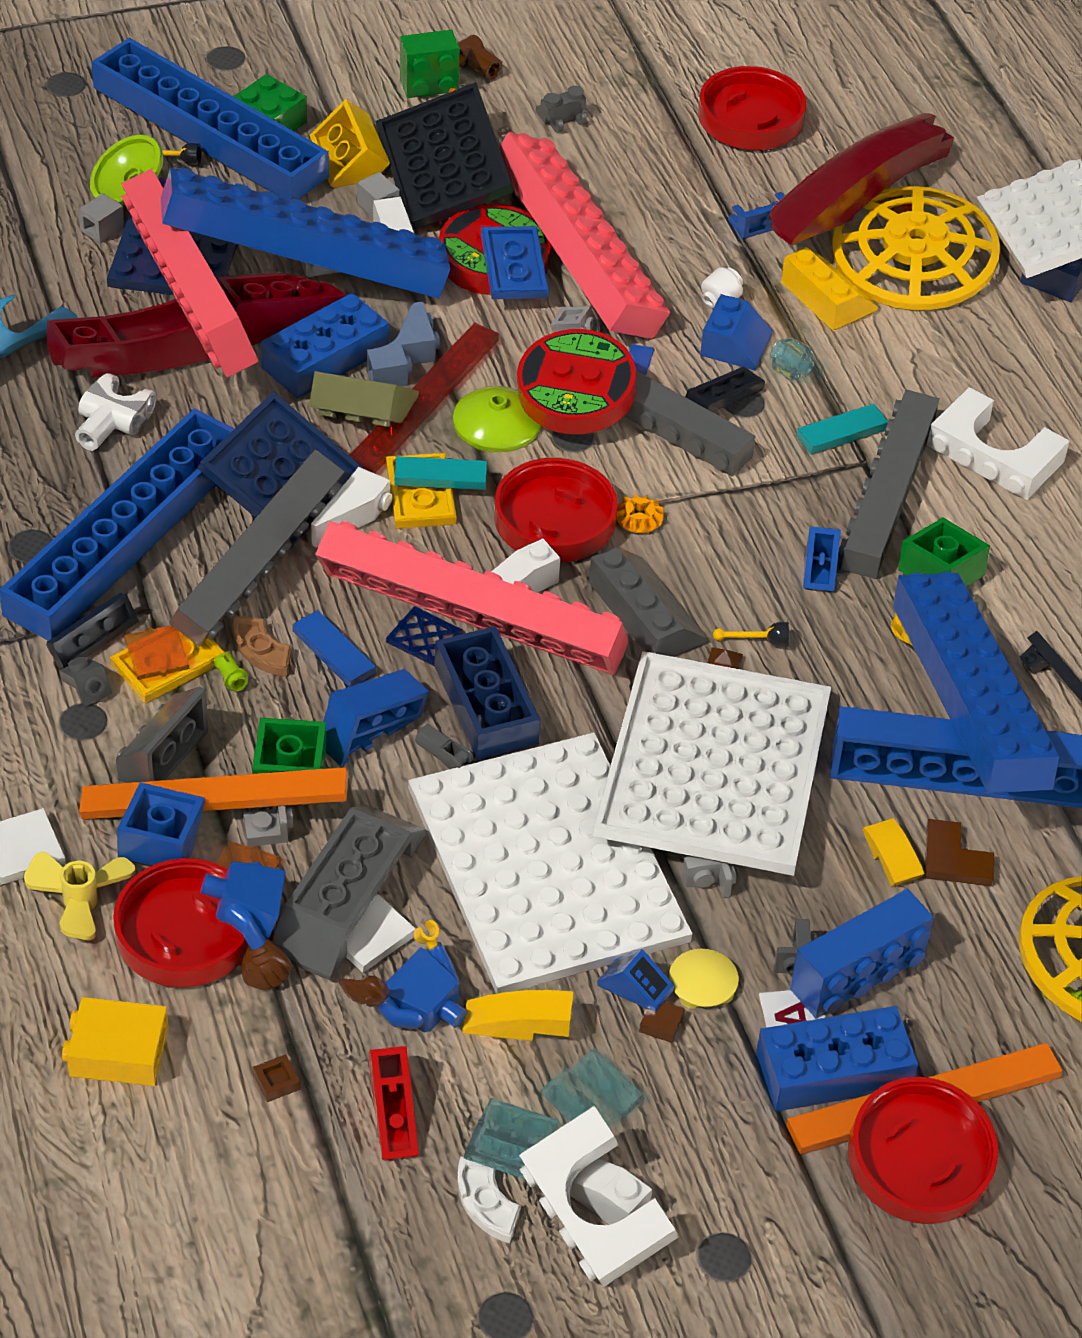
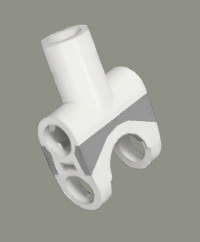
[75,373,156,451]

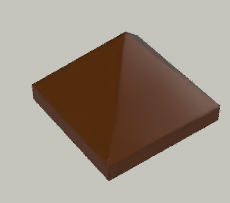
[707,647,743,669]

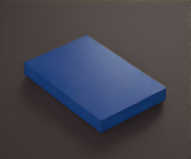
[480,226,549,299]

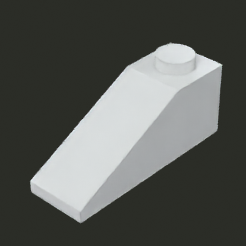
[311,467,392,547]
[491,539,560,593]
[570,1159,652,1225]

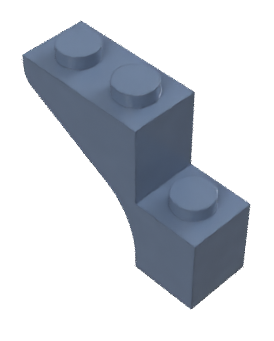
[367,301,440,387]

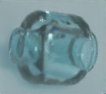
[770,337,814,380]

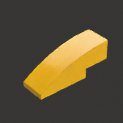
[462,990,573,1041]

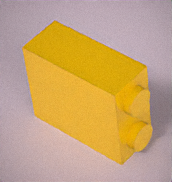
[62,997,168,1086]

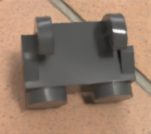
[536,86,587,132]

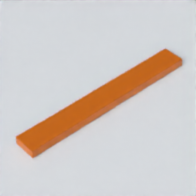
[79,767,349,819]
[786,1043,1063,1155]

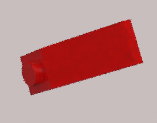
[368,1046,419,1160]

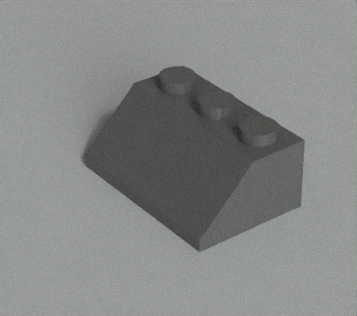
[116,686,208,783]

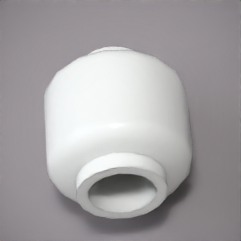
[701,267,743,308]

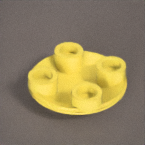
[669,949,739,1009]

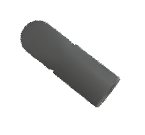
[415,723,473,769]

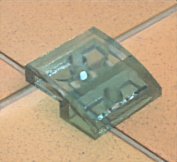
[540,1048,644,1129]
[464,1098,559,1179]

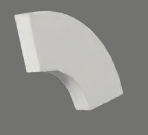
[457,1156,521,1244]

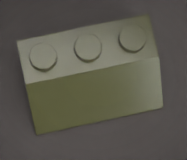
[309,371,419,427]

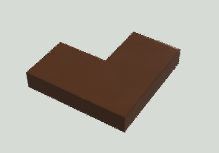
[925,819,994,886]

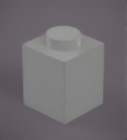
[357,172,399,217]
[78,193,124,243]

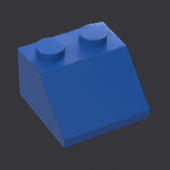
[700,294,772,371]
[117,782,205,865]

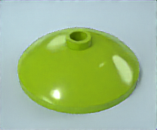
[90,135,163,205]
[453,386,541,453]

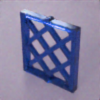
[386,606,462,666]

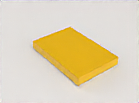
[386,453,457,529]
[110,625,227,704]

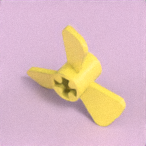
[24,852,136,940]

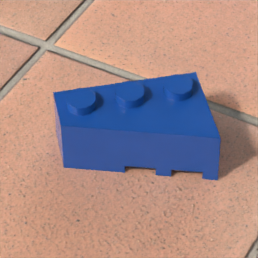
[323,669,429,766]

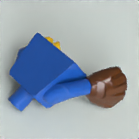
[200,861,293,990]
[339,920,467,1032]

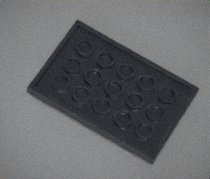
[376,82,515,230]

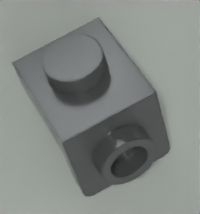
[59,657,112,706]
[774,919,817,975]

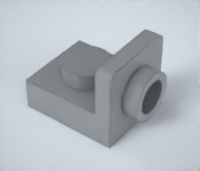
[550,306,600,332]
[244,805,294,847]
[682,856,736,898]

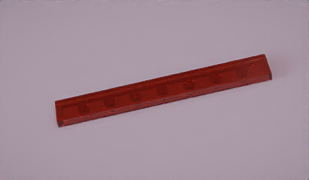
[349,322,499,474]

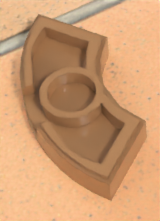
[232,616,292,677]

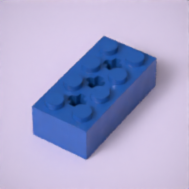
[260,293,389,399]
[790,889,934,1019]
[756,1006,918,1112]

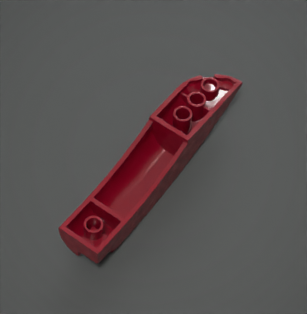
[768,113,954,245]
[47,273,346,378]

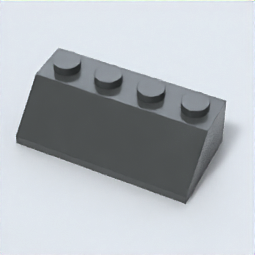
[589,547,708,657]

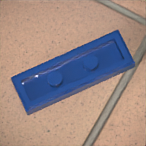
[292,610,376,687]

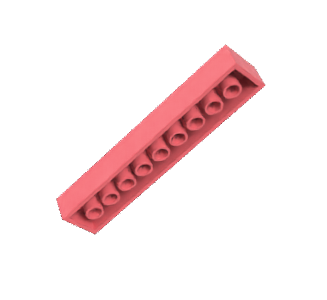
[499,132,671,339]
[121,169,259,378]
[315,521,629,676]

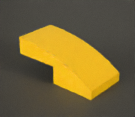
[862,818,925,887]

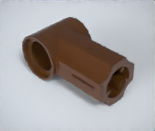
[457,34,503,80]

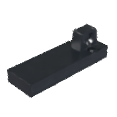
[685,366,765,412]
[46,593,139,670]
[1020,631,1082,706]

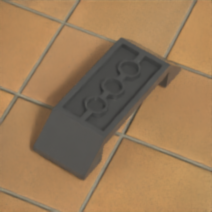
[272,805,426,981]

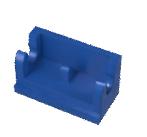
[729,192,785,239]

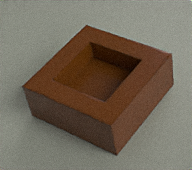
[639,1002,685,1043]
[253,1054,301,1102]

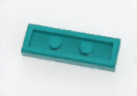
[796,404,888,454]
[394,456,487,490]

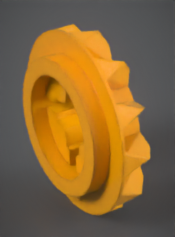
[616,493,664,533]

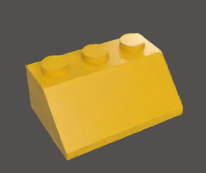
[310,99,390,188]
[781,247,878,331]

